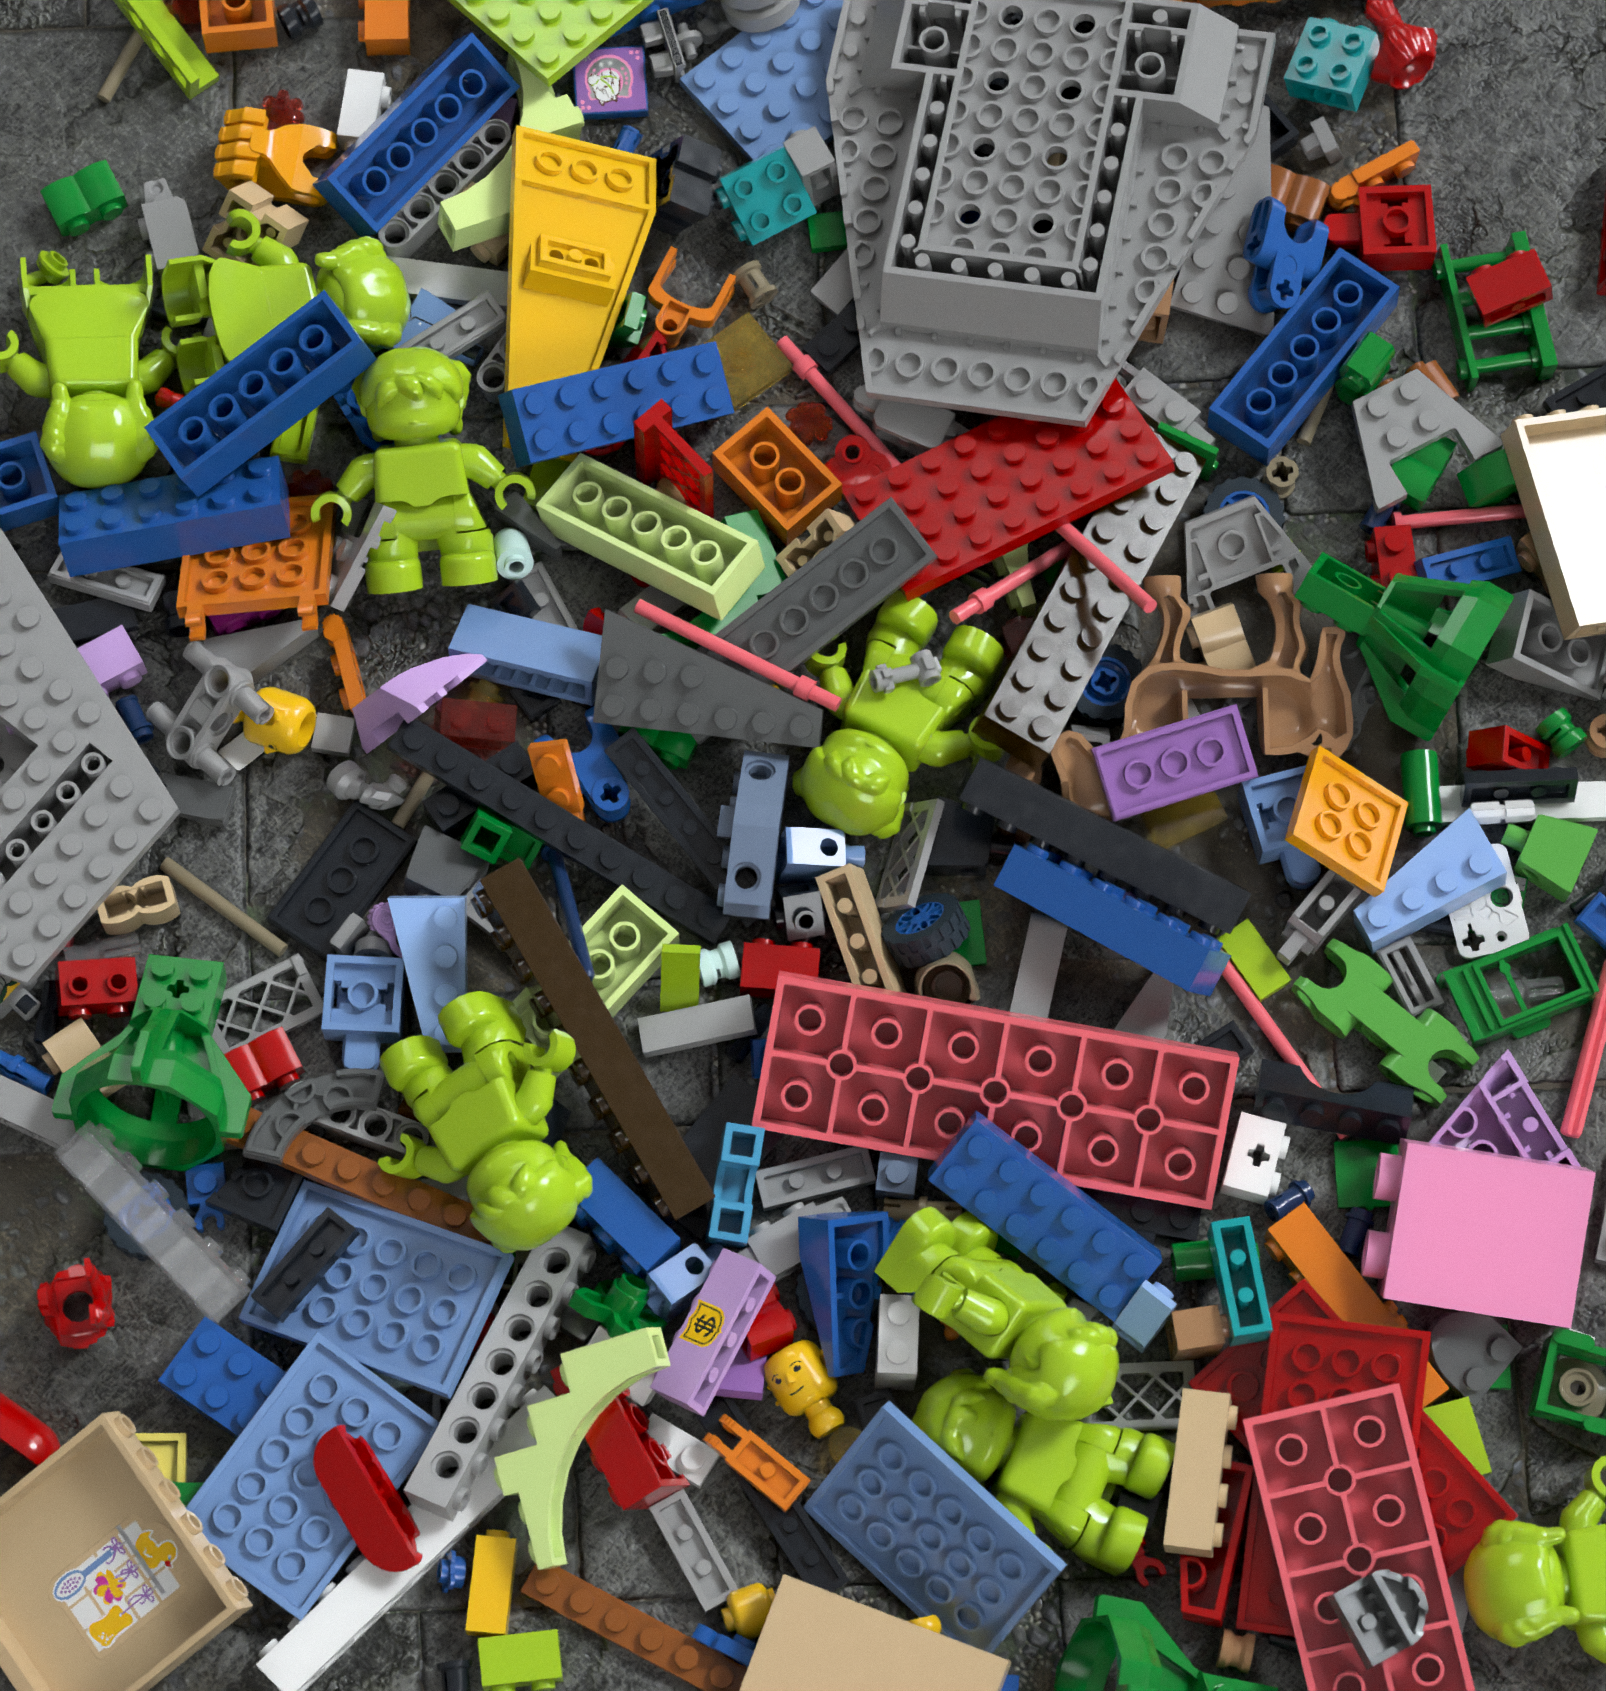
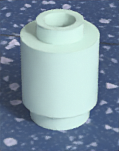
[494,528,534,580]

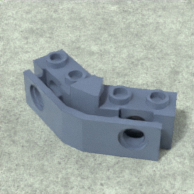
[717,750,790,920]

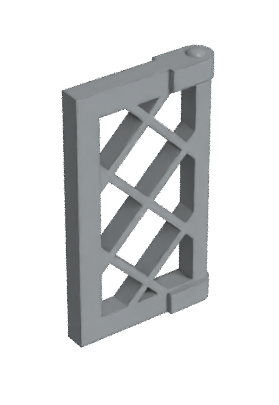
[875,798,945,914]
[212,953,323,1054]
[1080,1360,1195,1431]

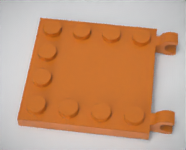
[176,494,337,641]

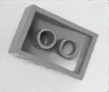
[1486,589,1606,701]

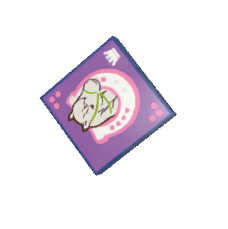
[573,45,649,120]

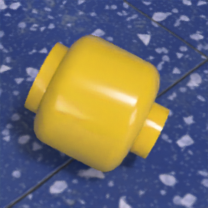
[721,1582,775,1640]

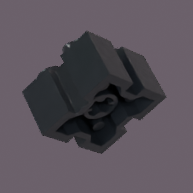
[650,134,722,236]

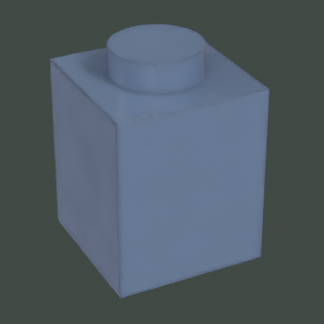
[874,1152,919,1200]

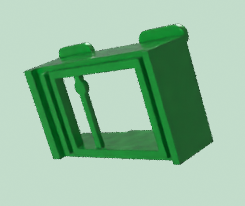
[1436,922,1600,1049]
[1527,1328,1606,1436]

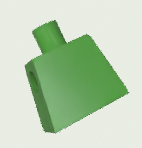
[1500,814,1598,903]

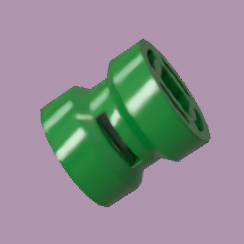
[1535,707,1588,760]

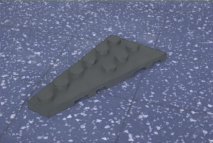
[593,609,824,748]

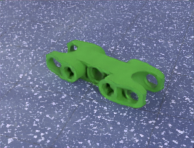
[1291,938,1480,1109]

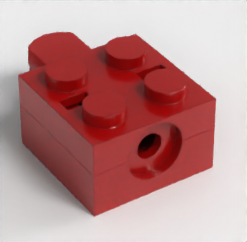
[1323,184,1437,271]

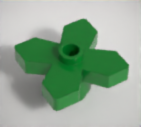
[568,1273,667,1338]

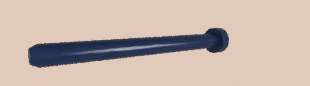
[540,844,595,981]

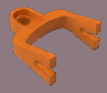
[648,246,736,349]

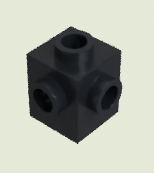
[772,881,829,943]

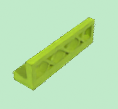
[113,0,219,100]

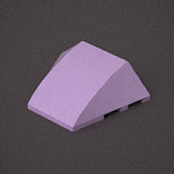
[352,654,487,754]
[1429,1048,1581,1167]

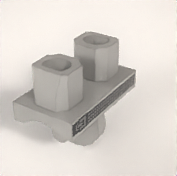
[640,8,703,83]

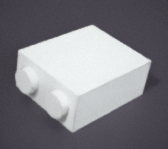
[875,1294,919,1391]

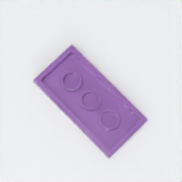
[1090,704,1259,821]

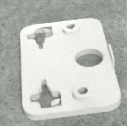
[1449,844,1529,959]

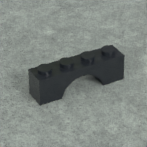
[1252,1059,1414,1145]

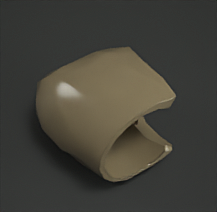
[914,951,981,1005]

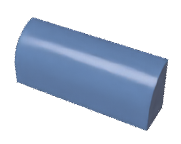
[448,604,602,706]

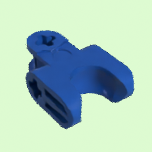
[1243,196,1329,314]
[533,705,631,823]

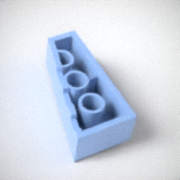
[1353,808,1507,954]
[387,896,468,1053]

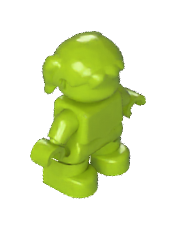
[161,209,411,395]
[0,254,202,489]
[310,346,536,594]
[792,590,1005,839]
[378,991,593,1253]
[874,1207,1119,1421]
[912,1368,1176,1576]
[1463,1456,1606,1665]

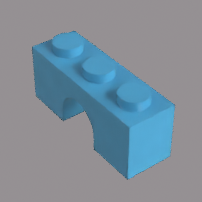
[705,1122,765,1249]

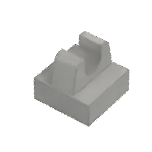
[1299,116,1344,164]

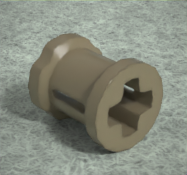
[733,260,778,309]
[1262,456,1299,500]

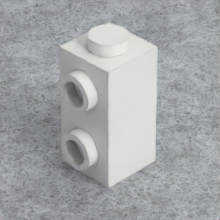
[337,69,392,151]

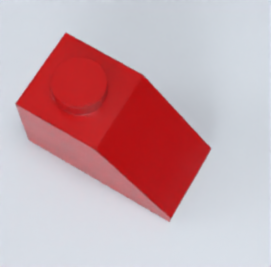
[1466,725,1550,771]

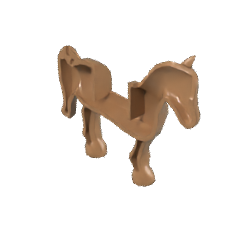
[1051,573,1353,821]

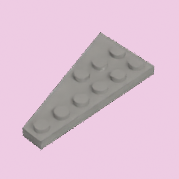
[1170,105,1274,337]

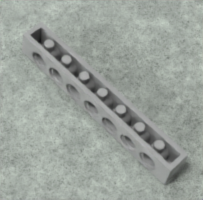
[404,1226,596,1522]

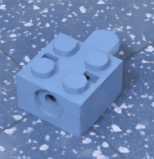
[1237,765,1322,889]
[321,954,407,1070]

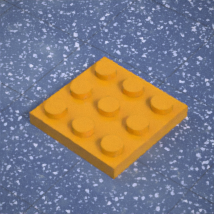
[1284,745,1408,897]

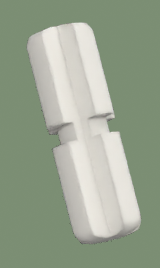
[1469,799,1535,825]

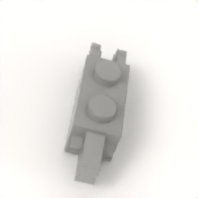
[138,178,200,280]
[1118,361,1215,446]
[853,384,969,456]
[1276,869,1363,966]
[737,1196,852,1283]

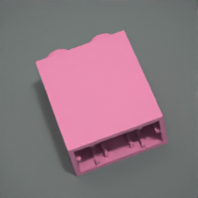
[1361,1138,1596,1328]

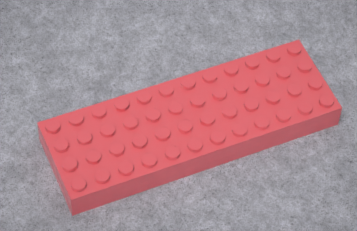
[752,971,1240,1210]
[1243,1383,1475,1691]

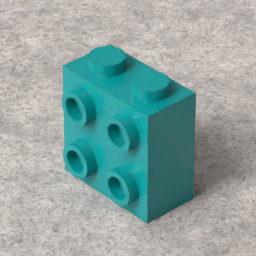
[1284,17,1380,112]
[714,147,817,246]

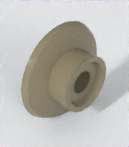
[1547,1357,1606,1418]

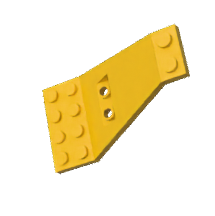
[503,125,656,462]

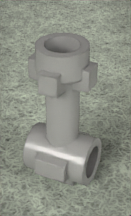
[869,649,942,694]

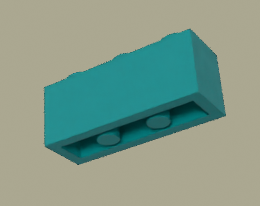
[1207,1216,1273,1347]

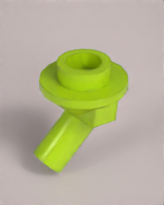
[17,250,69,286]

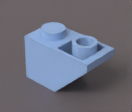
[1112,1280,1177,1353]

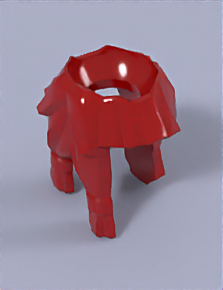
[1364,0,1438,90]
[36,1258,115,1349]

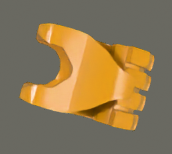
[213,107,339,207]

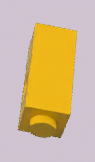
[465,1530,518,1637]

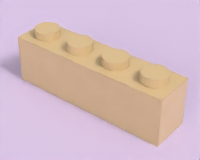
[815,863,907,993]
[1163,1388,1238,1558]

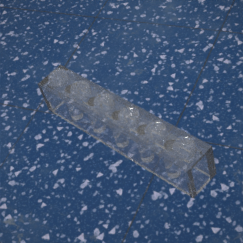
[53,1120,252,1324]

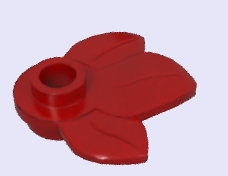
[824,435,893,492]

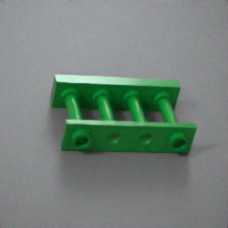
[1432,231,1558,392]

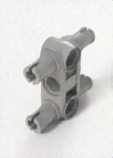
[146,641,274,786]

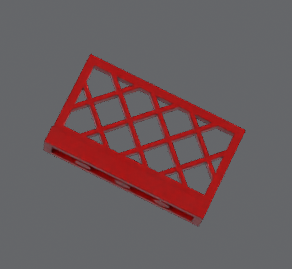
[633,398,714,519]

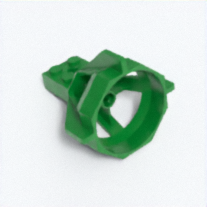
[1294,552,1515,741]
[52,954,252,1171]
[1054,1595,1278,1691]

